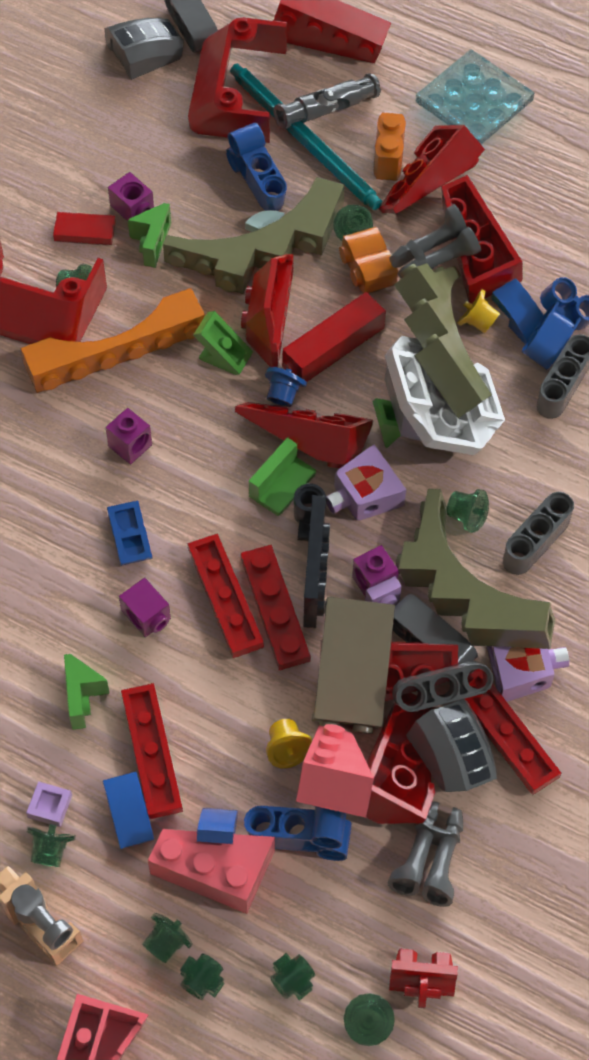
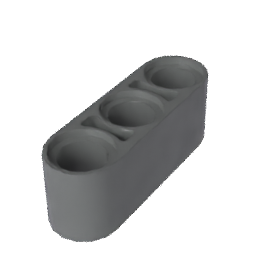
[164,0,218,53]
[536,334,589,419]
[503,492,574,575]
[392,594,478,664]
[392,661,493,712]

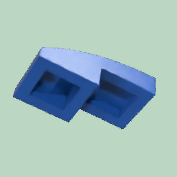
[491,278,543,344]
[107,500,153,566]
[103,772,155,849]
[197,808,238,844]

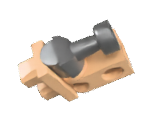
[0,866,84,966]

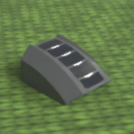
[104,18,184,80]
[406,699,497,792]

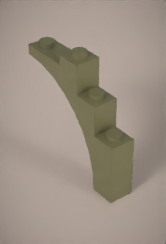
[163,177,344,294]
[394,263,492,418]
[396,489,555,649]

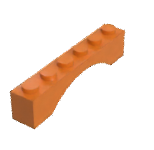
[20,288,205,393]

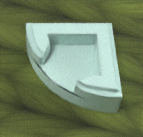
[245,210,284,232]

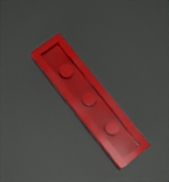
[187,533,264,659]
[241,544,311,671]
[465,669,562,796]
[121,683,183,820]

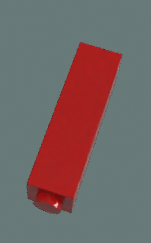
[282,292,386,382]

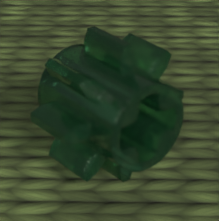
[180,953,225,1000]
[270,953,316,1001]

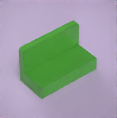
[248,438,316,516]

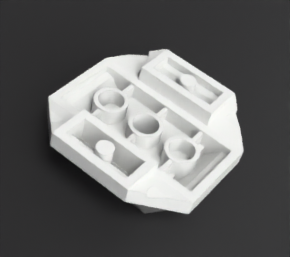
[384,336,505,455]

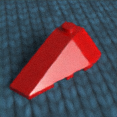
[379,125,485,214]
[235,402,373,469]
[320,640,458,701]
[366,693,435,824]

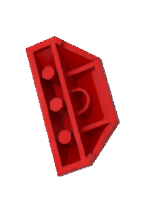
[241,254,294,367]

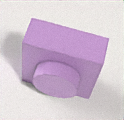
[365,576,402,606]
[26,781,72,827]

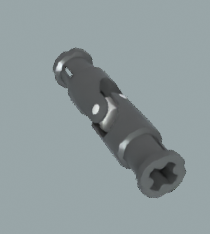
[274,73,381,129]

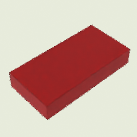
[53,212,116,245]

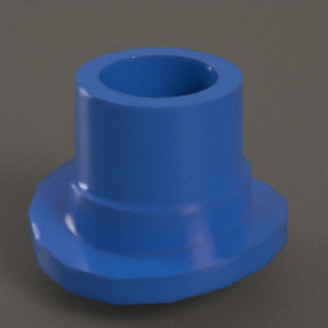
[265,367,307,407]

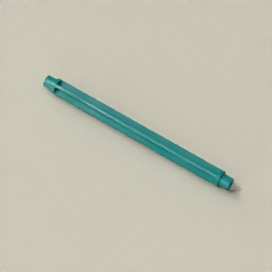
[230,63,382,210]

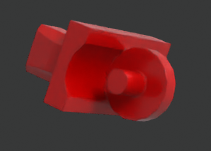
[389,948,458,1009]

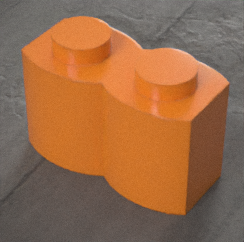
[374,112,406,181]
[339,227,398,293]

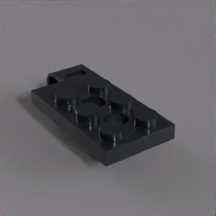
[294,483,330,628]

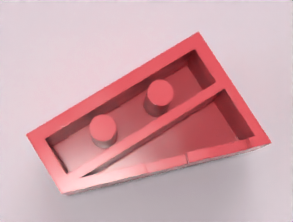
[296,724,374,818]
[148,829,275,914]
[57,994,148,1060]

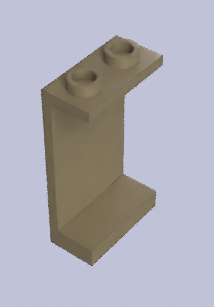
[312,597,395,734]

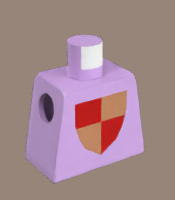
[326,444,406,520]
[487,646,569,702]

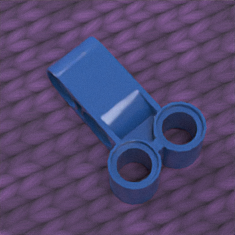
[226,123,287,211]
[522,277,589,370]
[244,806,352,861]

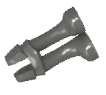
[389,204,481,279]
[388,801,463,907]

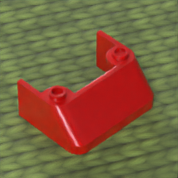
[188,17,287,143]
[0,241,107,344]

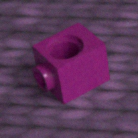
[108,172,154,221]
[105,407,152,465]
[352,545,399,598]
[119,577,171,638]

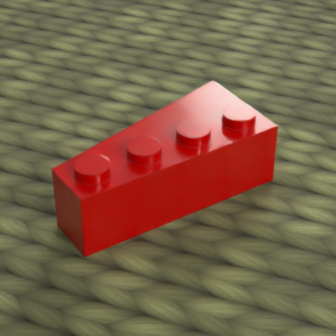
[273,0,391,64]
[441,175,523,304]

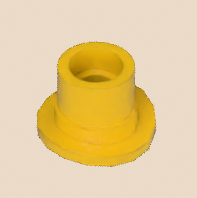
[457,289,500,333]
[266,719,312,769]

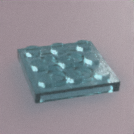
[415,49,535,145]

